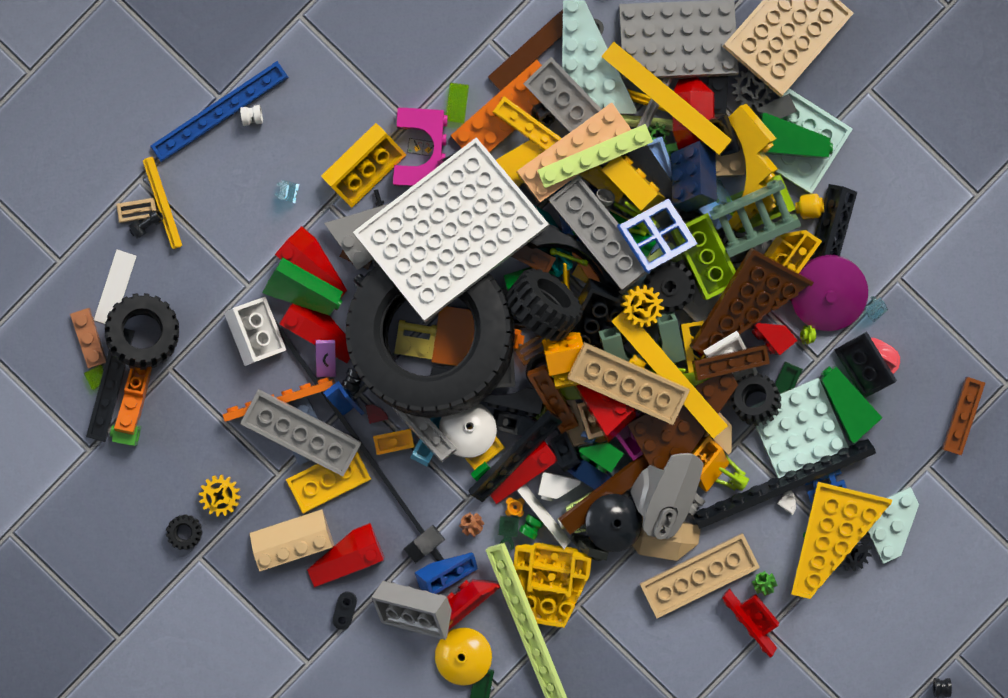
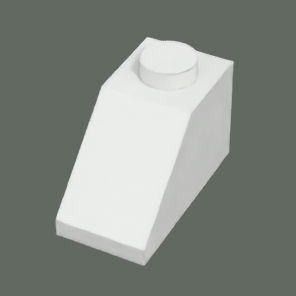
[538,471,581,501]

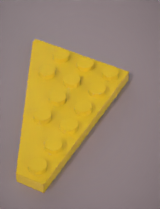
[791,482,892,599]

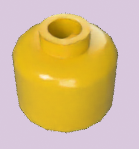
[795,193,824,220]

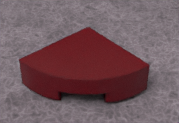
[365,405,388,424]

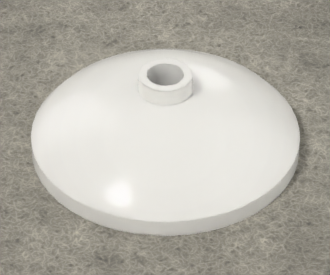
[439,404,497,458]

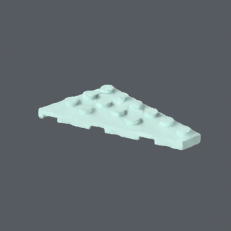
[562,0,637,114]

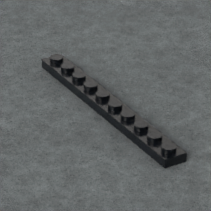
[693,439,876,529]

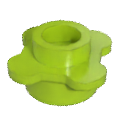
[800,325,816,345]

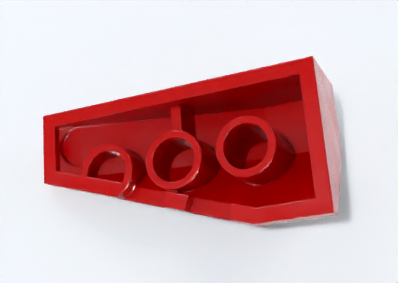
[490,440,558,504]
[307,523,385,587]

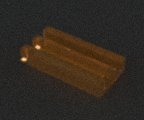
[514,336,544,366]

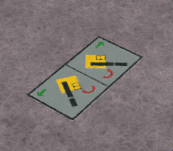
[407,138,434,156]

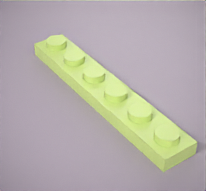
[537,124,653,188]

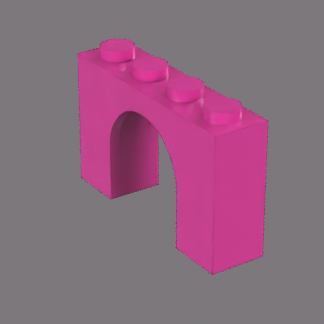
[393,107,448,187]

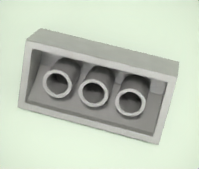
[371,581,452,640]

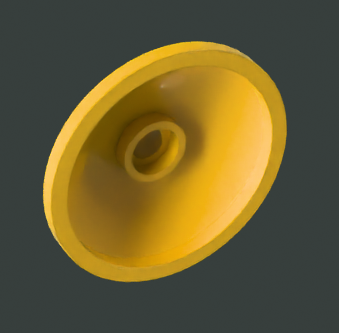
[435,627,492,685]

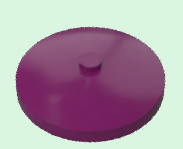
[791,255,868,331]

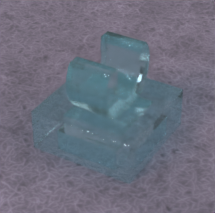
[275,180,299,203]
[865,296,888,322]

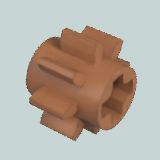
[459,512,484,537]

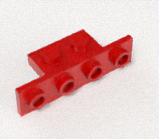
[722,588,780,657]

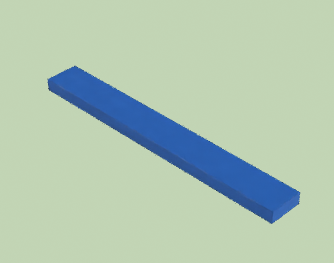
[150,61,289,162]

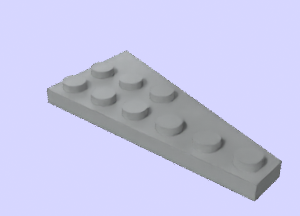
[324,203,390,270]

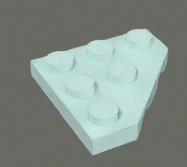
[868,487,919,564]

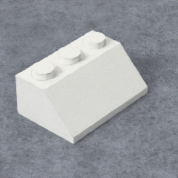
[224,296,286,366]

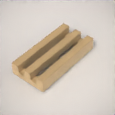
[116,198,157,223]

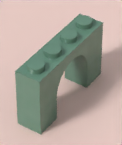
[598,312,686,370]

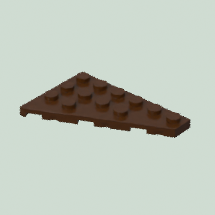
[690,248,814,355]
[627,373,738,470]

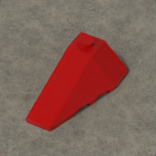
[275,226,348,299]
[280,303,350,363]

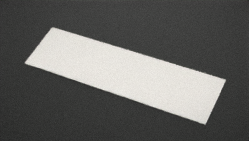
[94,250,136,324]
[517,484,571,549]

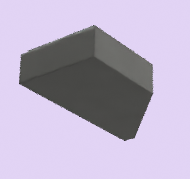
[756,94,797,119]

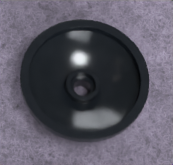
[585,494,642,552]

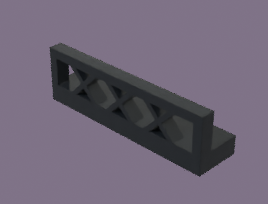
[810,184,857,259]

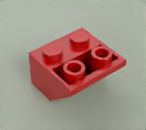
[751,323,798,355]

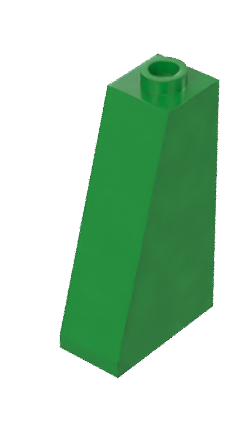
[760,113,833,159]
[262,258,343,316]
[820,366,882,444]

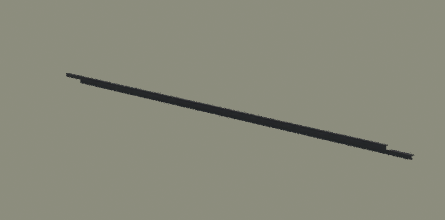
[274,318,444,561]

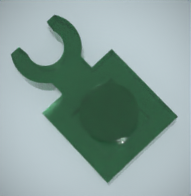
[498,515,519,550]

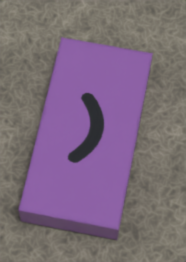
[316,340,336,377]

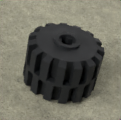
[644,261,695,312]

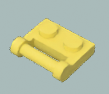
[394,320,437,359]

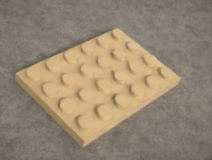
[722,0,854,97]

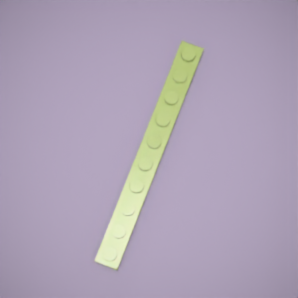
[486,543,567,698]

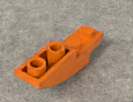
[114,367,152,435]

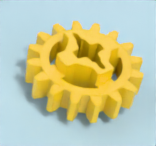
[621,285,664,328]
[199,474,241,517]

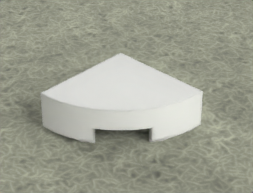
[777,490,796,515]

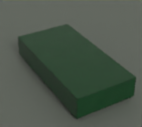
[775,361,803,394]
[470,669,494,698]

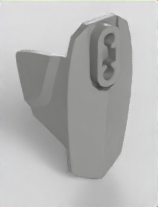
[631,453,704,539]

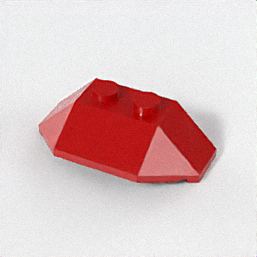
[673,77,714,150]
[446,579,501,631]

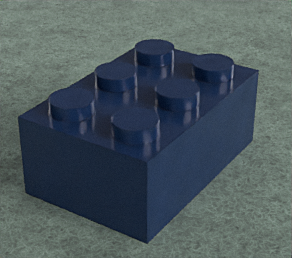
[671,141,717,213]

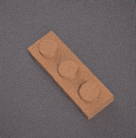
[70,308,106,368]

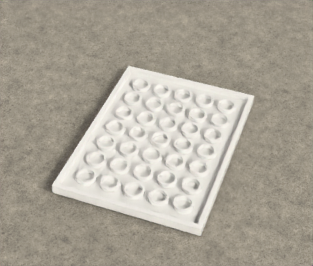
[353,137,549,322]

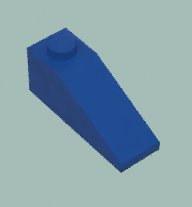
[415,552,478,594]

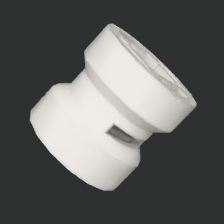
[240,105,263,126]

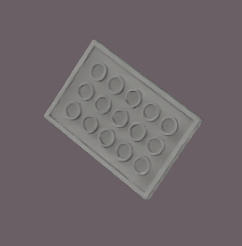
[619,0,739,80]

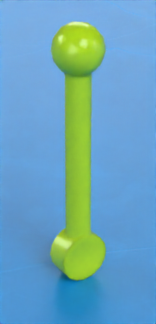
[550,248,588,266]

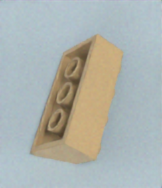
[250,509,334,572]

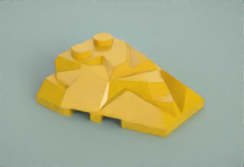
[513,543,592,628]

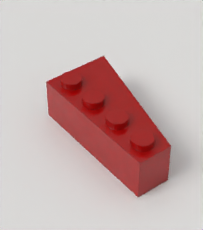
[574,385,636,442]

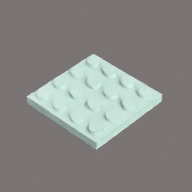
[766,89,853,194]
[750,378,849,478]

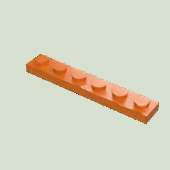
[222,377,335,422]

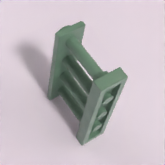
[709,180,802,258]

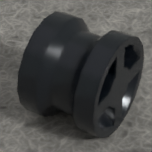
[933,678,952,697]

